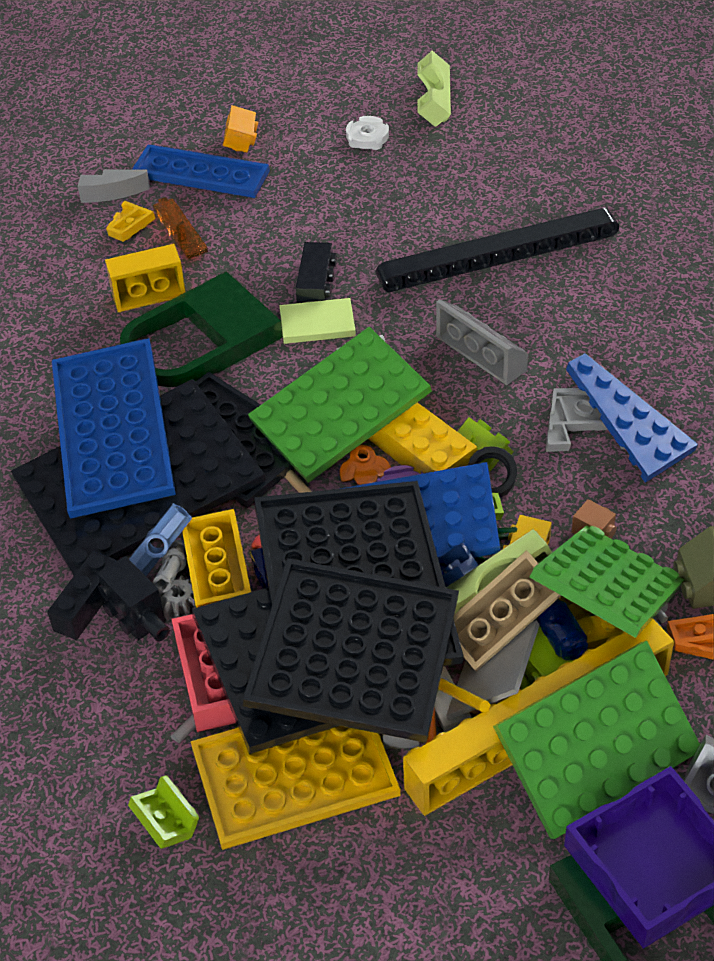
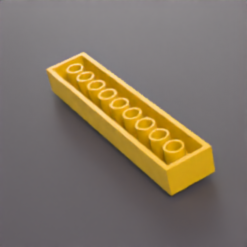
[403,619,674,816]

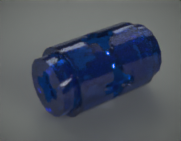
[536,599,588,661]

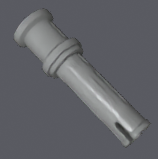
[152,540,187,593]

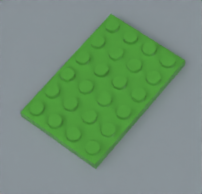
[248,327,432,483]
[530,525,684,638]
[493,641,700,839]

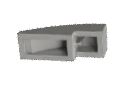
[78,169,150,203]

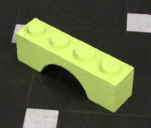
[418,51,451,127]
[446,529,552,614]

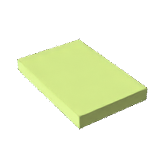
[279,298,356,344]

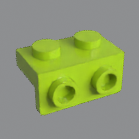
[457,417,514,472]
[128,775,199,849]

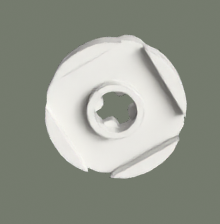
[346,116,389,150]

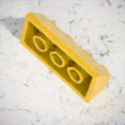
[182,509,252,608]

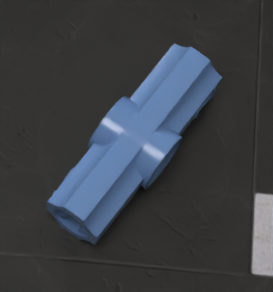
[129,503,192,576]

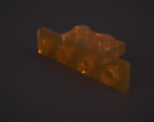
[153,197,208,259]

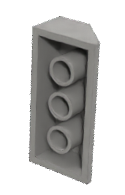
[436,300,528,385]

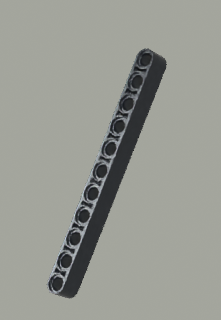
[375,208,620,293]

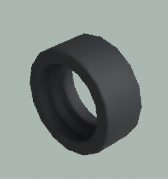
[468,446,518,498]

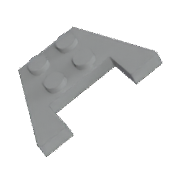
[545,388,625,452]

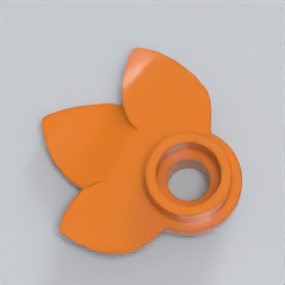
[340,445,391,485]

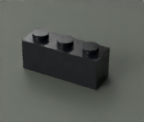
[295,242,337,303]
[47,551,116,640]

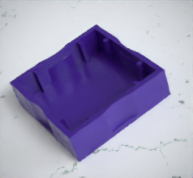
[564,766,714,949]

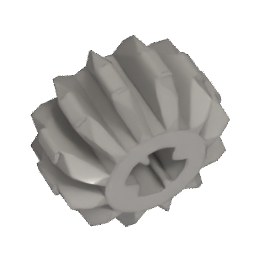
[159,575,196,621]

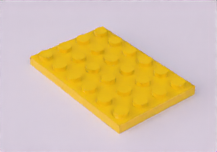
[190,726,401,850]

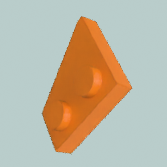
[667,614,714,660]

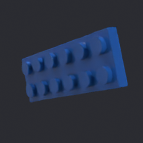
[132,144,270,198]

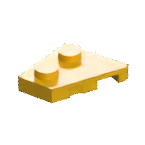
[106,201,156,242]

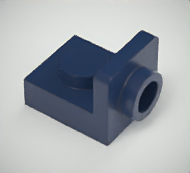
[441,543,479,587]

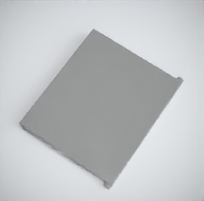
[446,620,540,721]

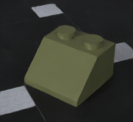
[673,526,714,609]

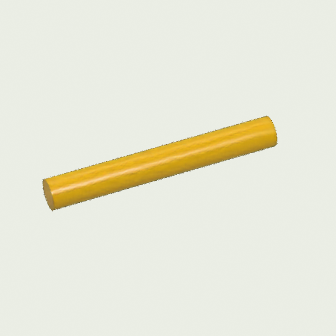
[438,678,490,713]

